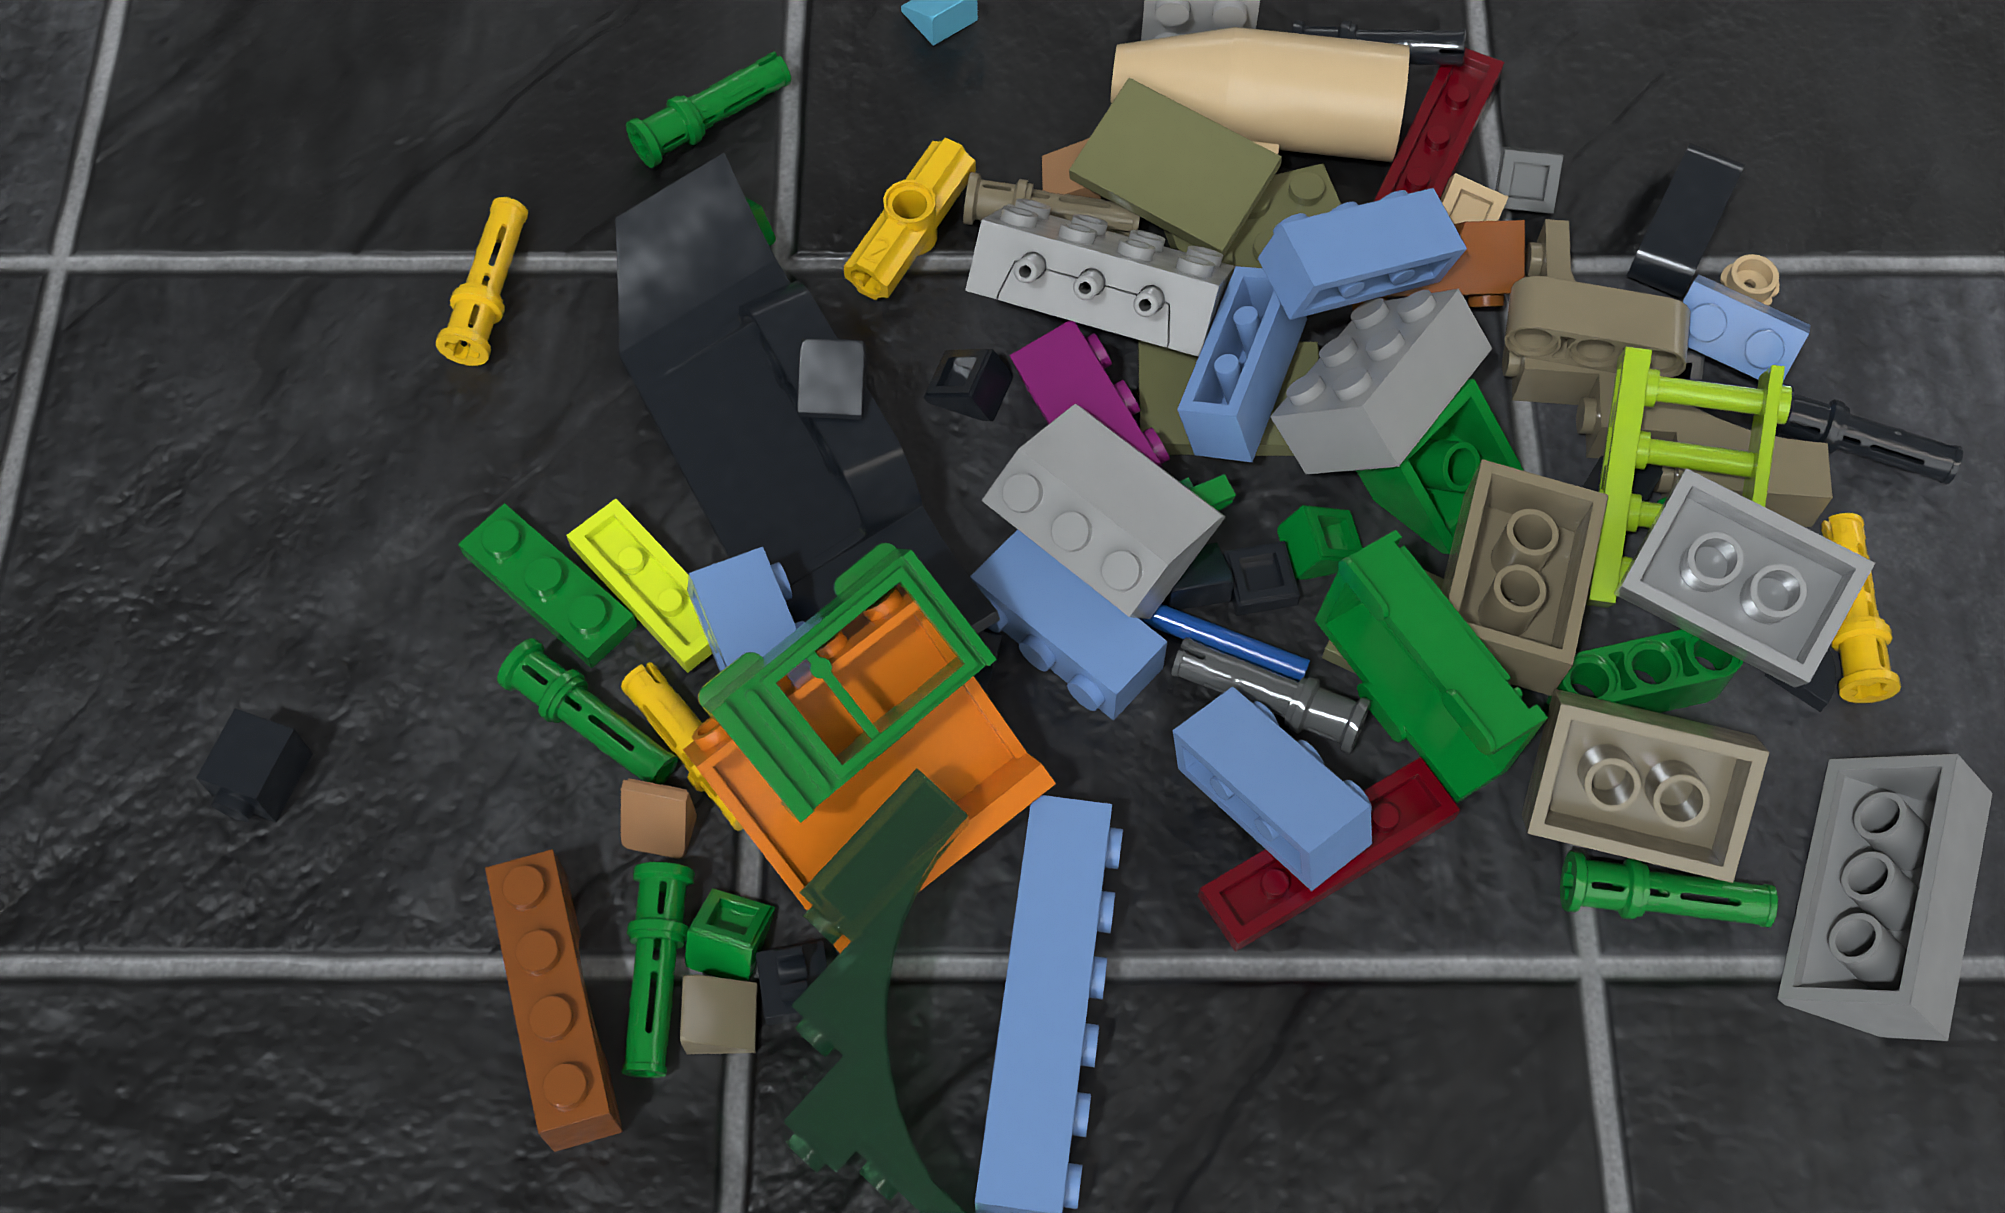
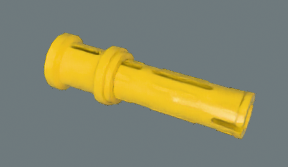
[436,197,528,366]
[1821,513,1901,703]

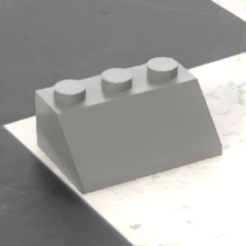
[981,404,1225,619]

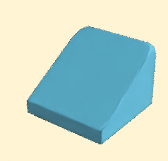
[901,0,978,46]

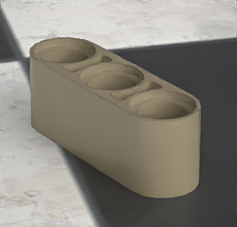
[1505,276,1691,378]

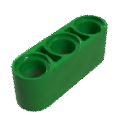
[1547,629,1743,713]

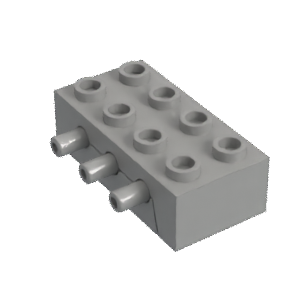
[965,198,1235,357]

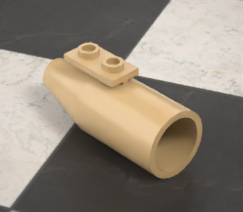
[1111,27,1410,162]

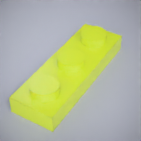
[566,499,713,673]

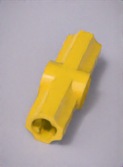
[844,138,976,300]

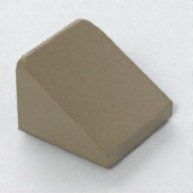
[680,975,758,1054]

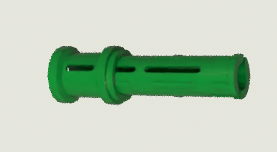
[626,51,791,168]
[497,638,678,785]
[1560,851,1778,928]
[622,862,695,1078]

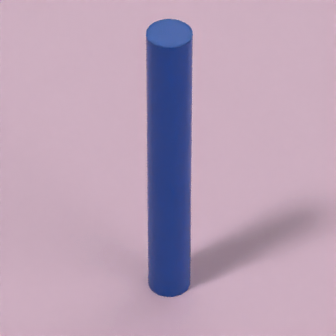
[1139,604,1310,682]

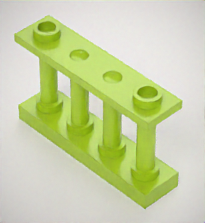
[1586,347,1792,608]

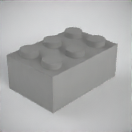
[1270,289,1492,474]
[1614,468,1875,688]

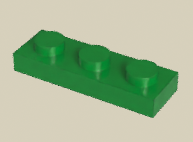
[458,503,638,669]

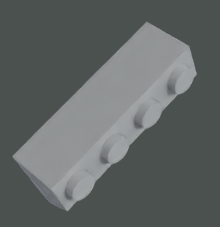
[1777,754,1992,1041]

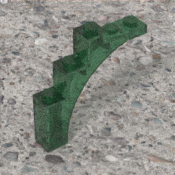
[783,768,969,1213]

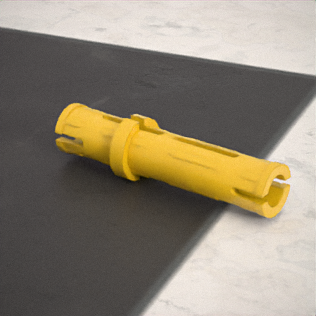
[621,662,743,831]

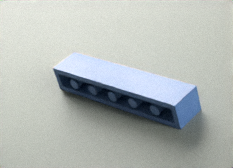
[975,795,1123,1213]

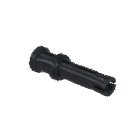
[1292,20,1466,67]
[1775,384,1963,484]

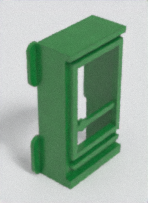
[1315,530,1548,803]
[698,543,997,823]

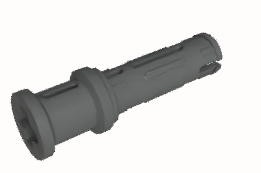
[1171,637,1371,755]

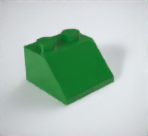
[1356,379,1524,555]

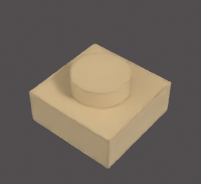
[1441,173,1508,224]

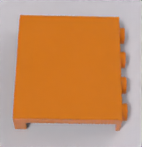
[683,584,1056,954]

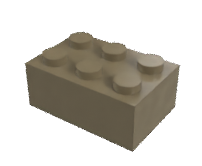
[1441,459,1608,696]
[1521,689,1770,883]

